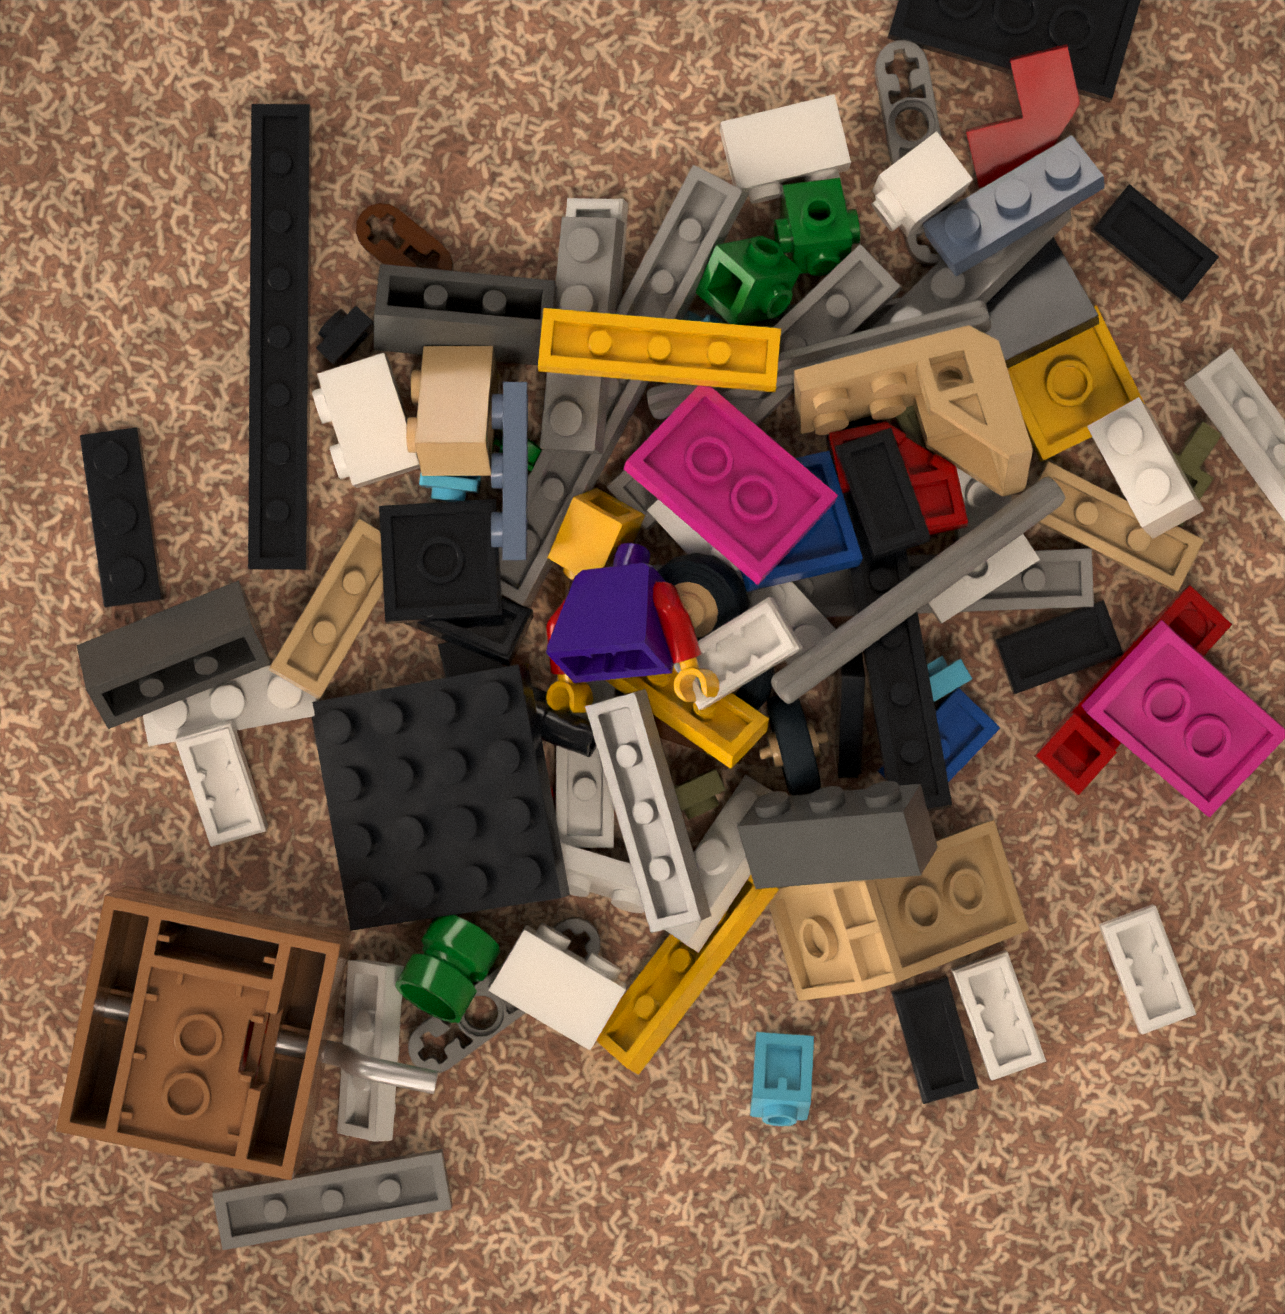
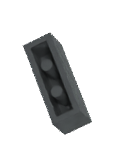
[374,264,555,366]
[77,580,271,729]
[737,781,938,889]

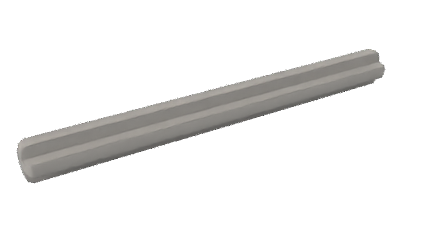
[647,300,991,419]
[771,476,1065,704]

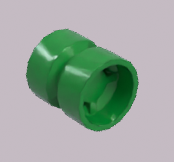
[395,915,501,1023]

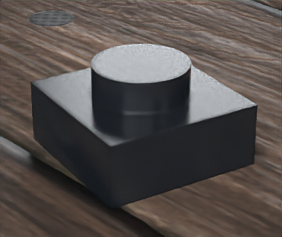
[316,306,374,367]

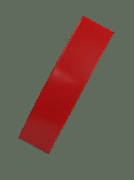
[1034,585,1233,796]

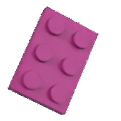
[624,385,838,585]
[1081,620,1285,818]

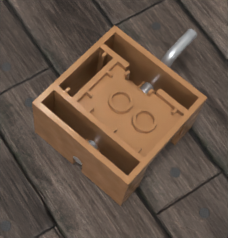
[55,886,439,1181]

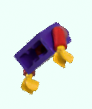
[546,543,720,713]

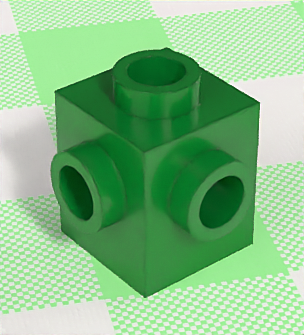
[773,178,860,276]
[695,235,801,325]

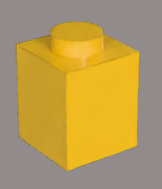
[547,488,645,580]

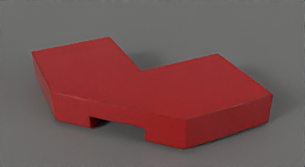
[966,44,1080,188]
[828,422,968,535]

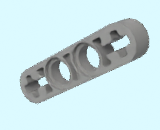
[875,40,954,266]
[408,917,601,1073]

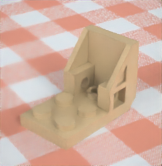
[794,325,1033,497]
[768,820,1029,1001]

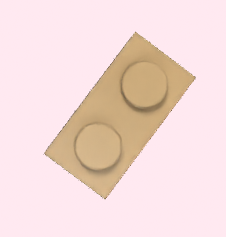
[406,346,499,476]

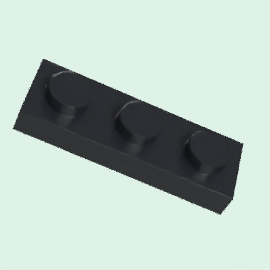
[80,427,164,608]

